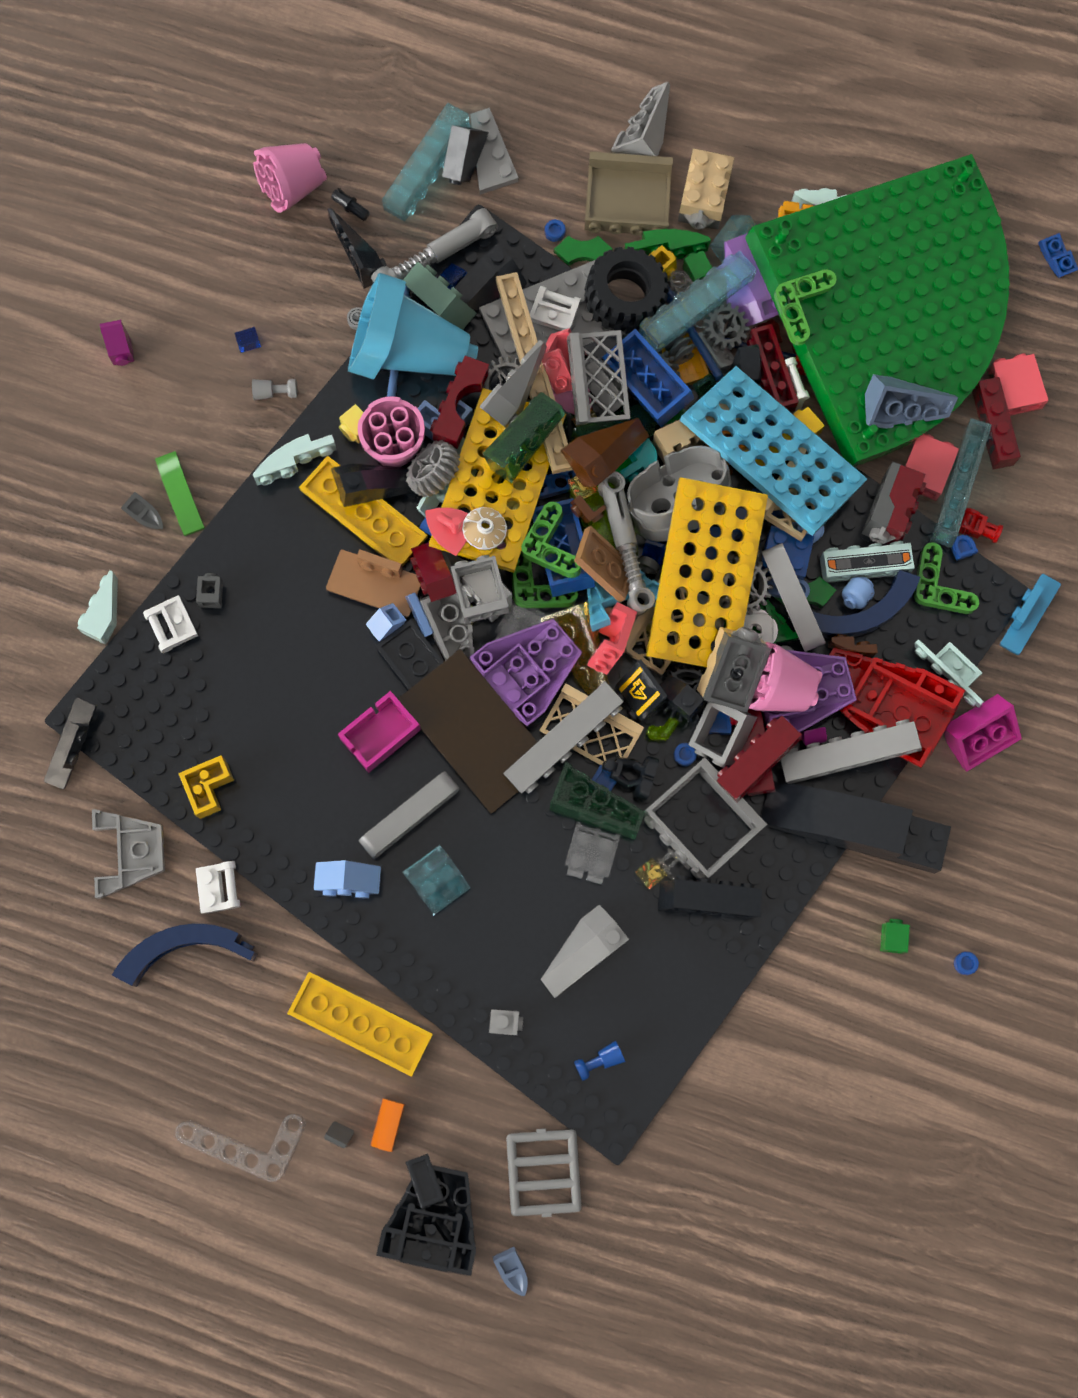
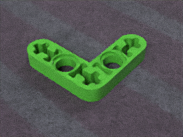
[774,269,837,345]
[521,502,582,578]
[914,542,979,614]
[511,550,578,608]

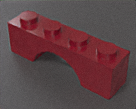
[430,355,490,450]

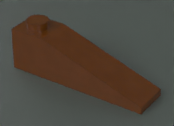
[561,418,649,487]

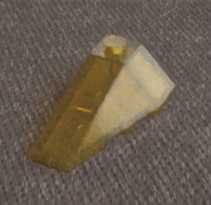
[540,601,609,696]

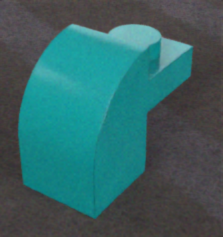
[620,438,657,484]

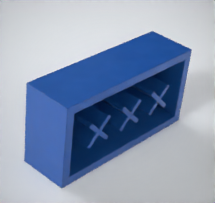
[602,329,694,427]
[532,498,596,597]

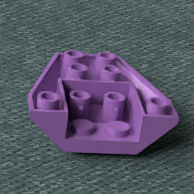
[724,233,779,327]
[470,619,582,726]
[762,650,857,732]

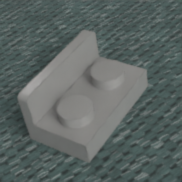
[698,332,734,375]

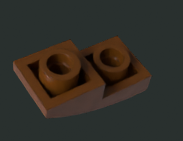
[828,635,878,658]

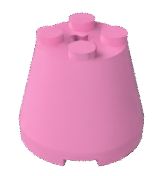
[253,143,327,213]
[358,397,425,467]
[749,642,822,712]

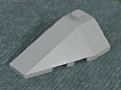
[480,340,547,430]

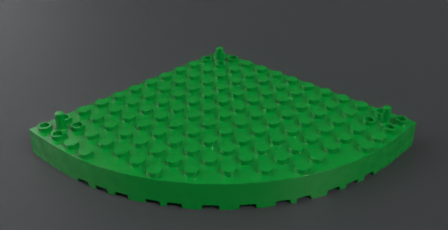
[745,154,1010,467]

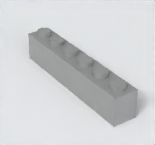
[503,682,623,794]
[781,719,923,784]

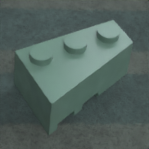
[403,262,476,330]

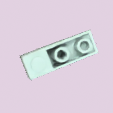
[77,571,118,645]

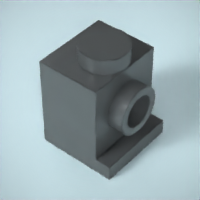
[196,573,223,608]

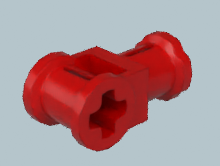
[956,508,1003,543]

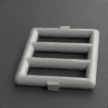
[506,1128,582,1217]

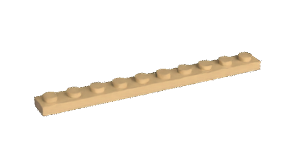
[496,272,573,474]

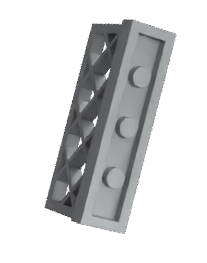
[567,330,630,425]

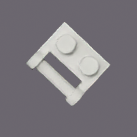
[530,286,581,331]
[785,357,810,413]
[143,595,198,653]
[196,861,241,914]

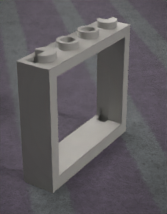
[642,757,767,879]

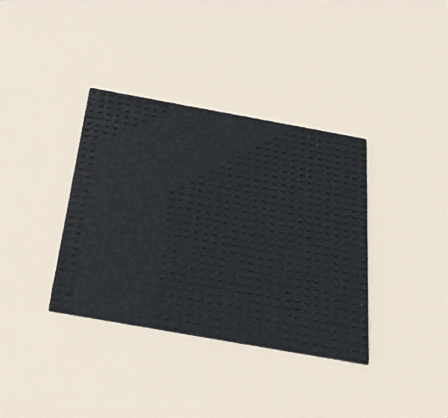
[45,204,1028,1165]

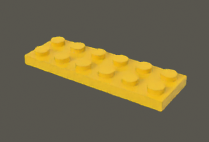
[299,456,428,567]
[287,972,433,1077]

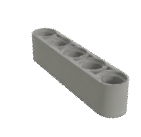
[762,543,826,652]
[359,771,460,859]

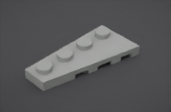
[470,108,518,195]

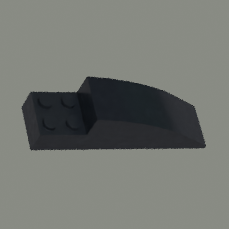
[761,781,951,874]

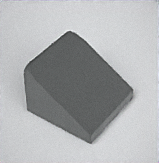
[324,1122,354,1149]

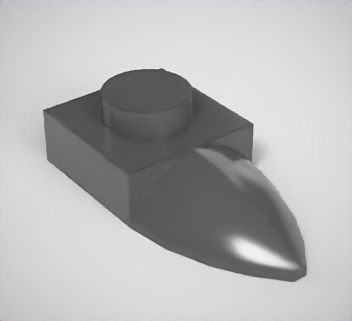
[121,492,163,529]

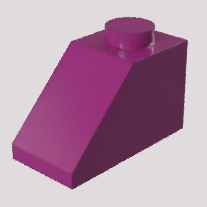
[99,320,135,366]

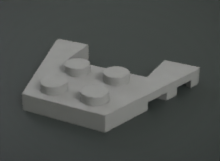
[92,809,165,899]

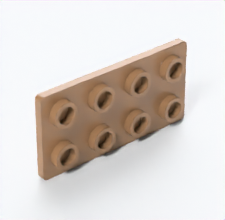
[326,549,421,618]

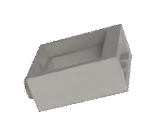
[585,357,632,413]
[451,555,509,624]
[688,701,757,768]

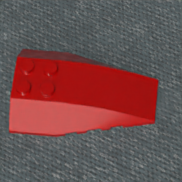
[829,648,966,768]

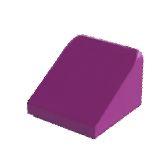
[800,727,827,746]

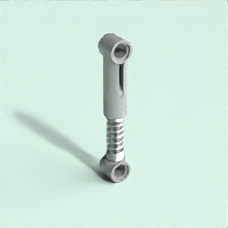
[371,208,498,282]
[598,471,655,615]

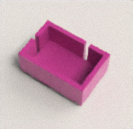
[338,691,421,773]

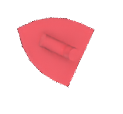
[425,508,468,556]

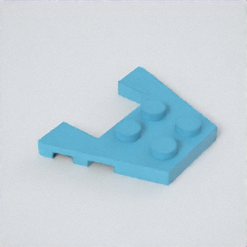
[587,570,659,632]

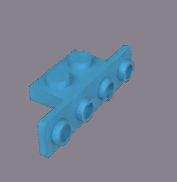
[1000,574,1061,655]

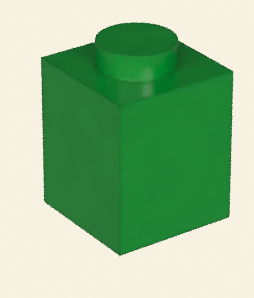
[682,251,714,289]
[880,919,910,954]

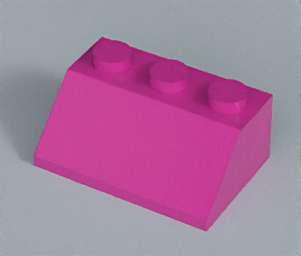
[944,694,1022,772]

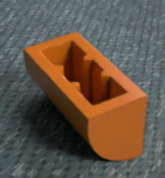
[370,1098,405,1152]

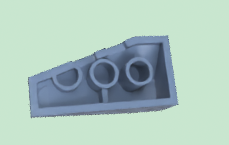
[865,374,958,429]

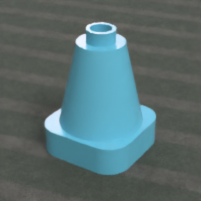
[348,273,478,379]

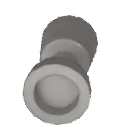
[252,379,297,400]

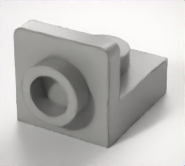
[489,1009,523,1036]

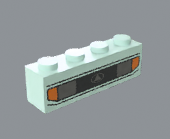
[820,541,915,583]

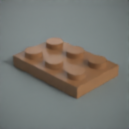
[574,526,630,602]

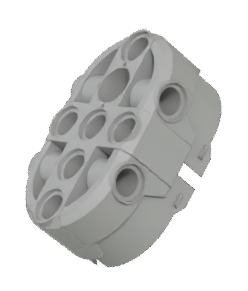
[627,446,732,541]

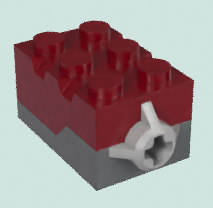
[862,461,926,545]

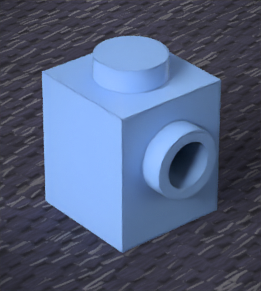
[366,603,406,641]

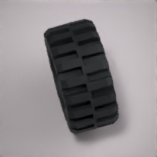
[584,247,669,334]

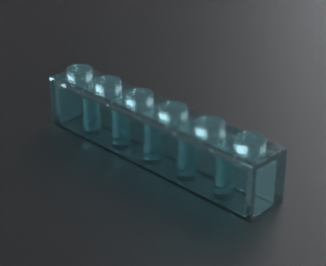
[382,103,471,222]
[639,251,757,353]
[930,418,992,547]

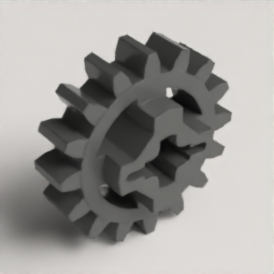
[702,303,750,350]

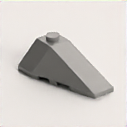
[611,82,670,156]
[419,583,475,666]
[541,905,629,998]

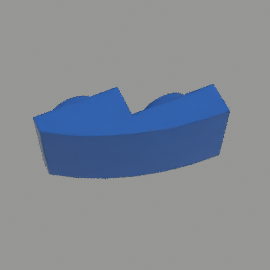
[1038,233,1078,278]

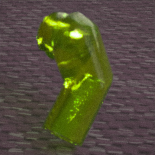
[647,718,679,741]

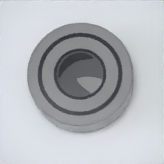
[347,307,362,330]

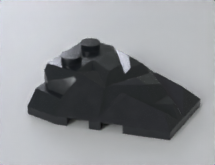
[376,1165,476,1276]

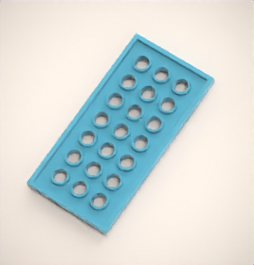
[680,366,867,536]

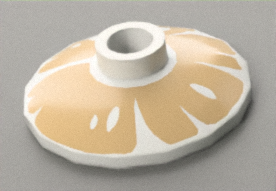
[462,507,507,550]

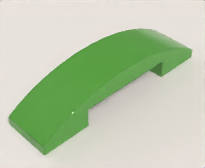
[155,451,205,536]

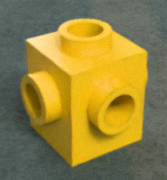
[651,245,677,280]

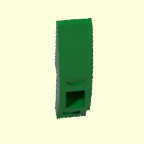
[624,229,711,259]

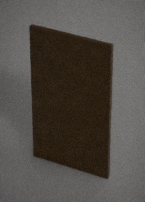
[398,649,537,814]

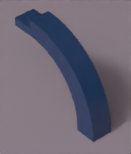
[788,570,921,639]
[112,924,258,987]

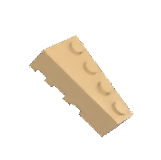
[652,404,742,464]

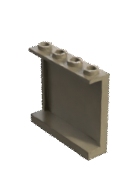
[584,152,673,236]

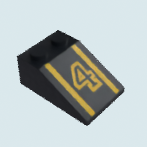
[614,659,668,725]

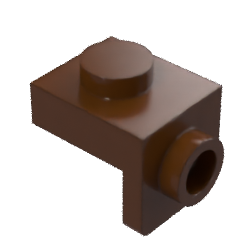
[570,495,606,523]

